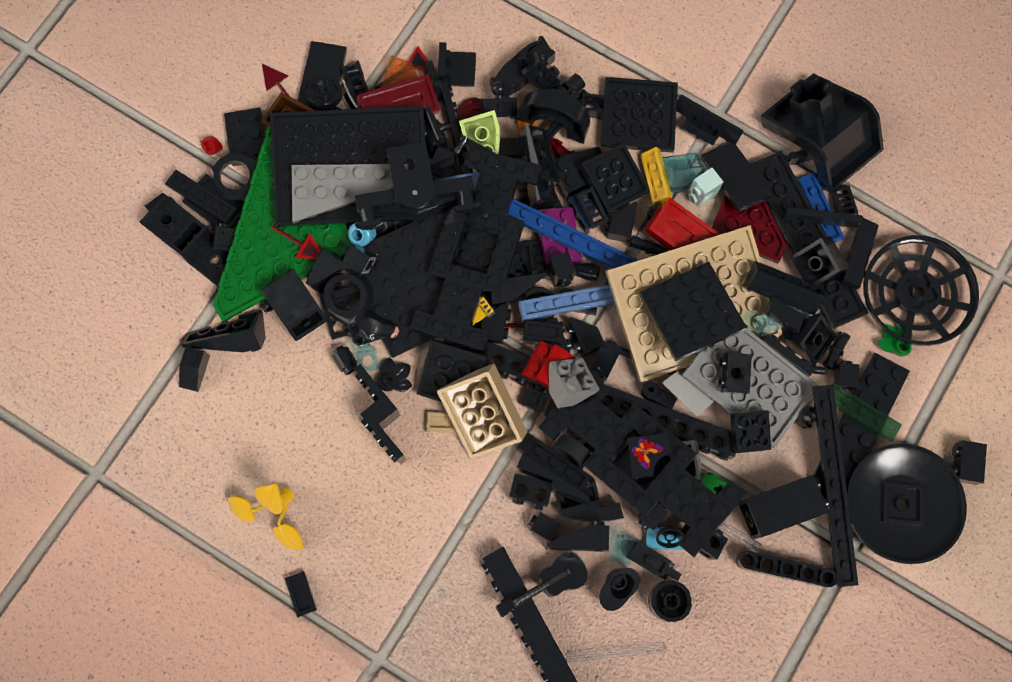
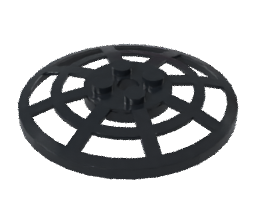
[863,235,979,346]

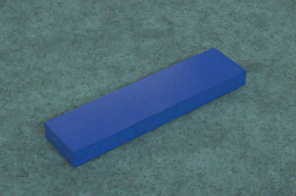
[797,173,845,243]

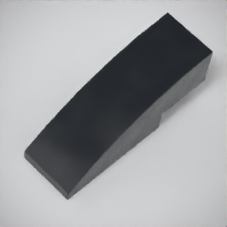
[559,500,624,522]

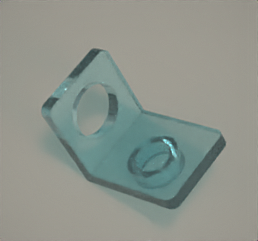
[354,344,379,371]
[610,534,638,566]

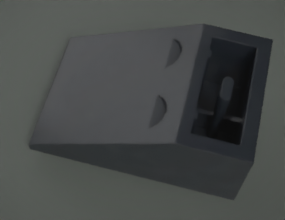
[261,268,328,341]

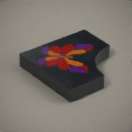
[628,433,672,479]

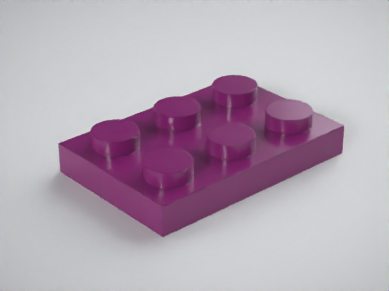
[538,207,582,266]

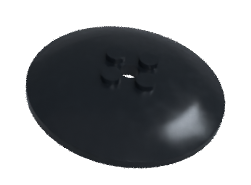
[847,444,967,564]

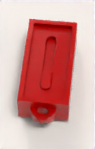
[643,197,720,250]

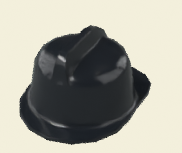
[599,567,640,611]

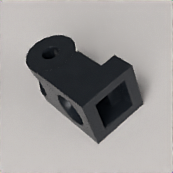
[641,381,678,409]

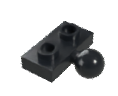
[481,81,517,117]

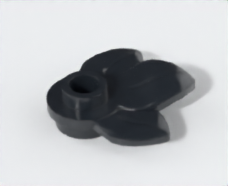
[378,358,412,392]

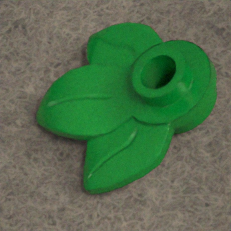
[878,324,913,357]

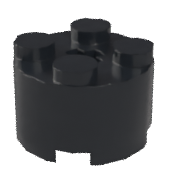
[648,581,692,622]

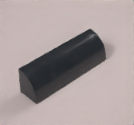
[746,261,826,315]

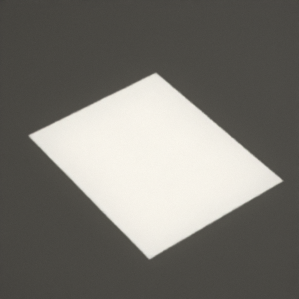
[662,368,714,416]

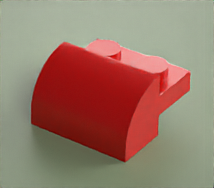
[522,341,576,389]

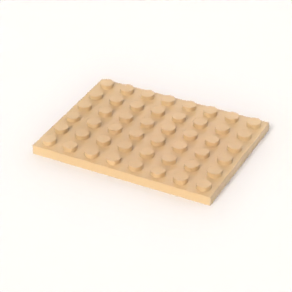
[605,225,783,382]

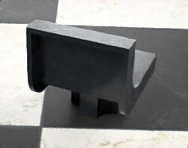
[760,73,884,193]

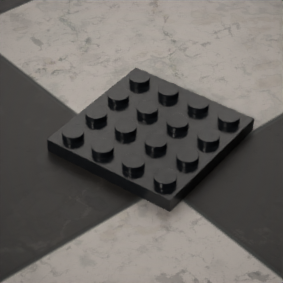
[601,77,678,153]
[639,262,747,362]

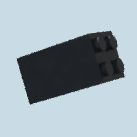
[738,475,829,540]

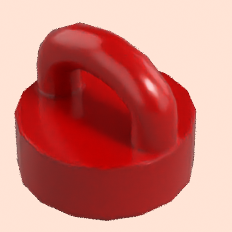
[202,136,223,155]

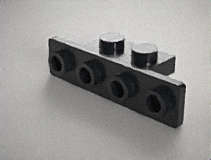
[677,94,744,145]

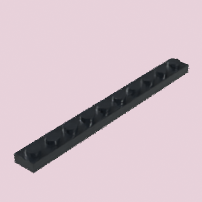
[812,385,859,587]

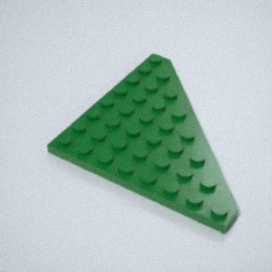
[213,125,354,322]

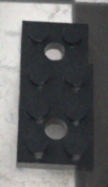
[139,194,229,288]
[354,364,407,464]

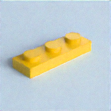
[640,147,672,205]

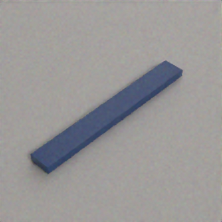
[508,199,638,269]

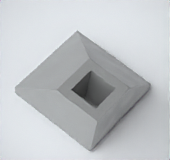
[549,358,600,408]

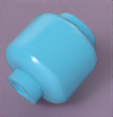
[348,222,376,246]

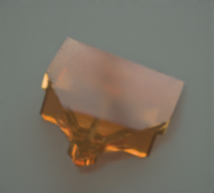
[382,56,418,87]

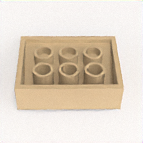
[437,363,527,459]

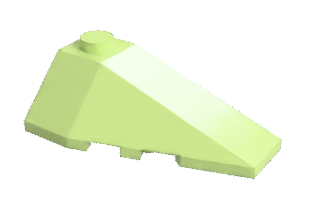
[459,110,500,173]

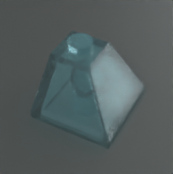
[662,152,706,193]

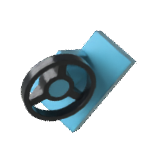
[645,526,685,550]

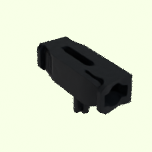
[490,35,555,98]

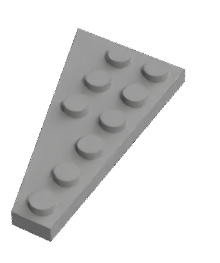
[292,164,408,224]

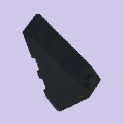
[181,309,266,352]

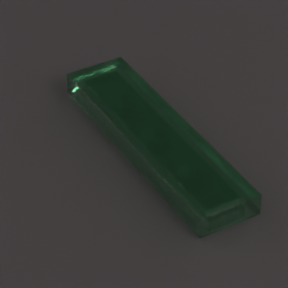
[831,383,902,442]

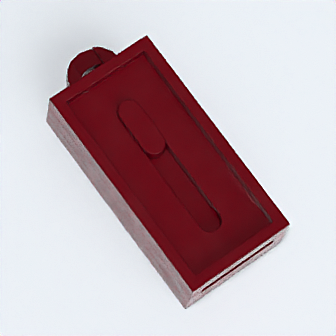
[356,74,441,115]

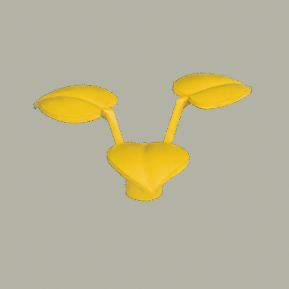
[227,482,305,550]

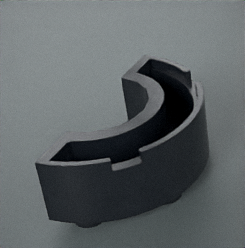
[515,88,591,144]

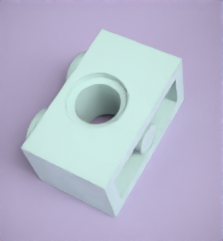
[688,168,723,207]

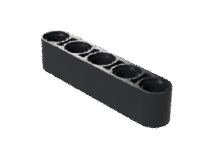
[736,551,838,587]

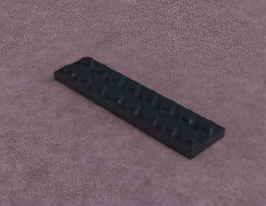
[813,353,910,497]

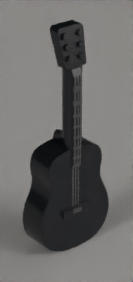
[495,552,588,617]

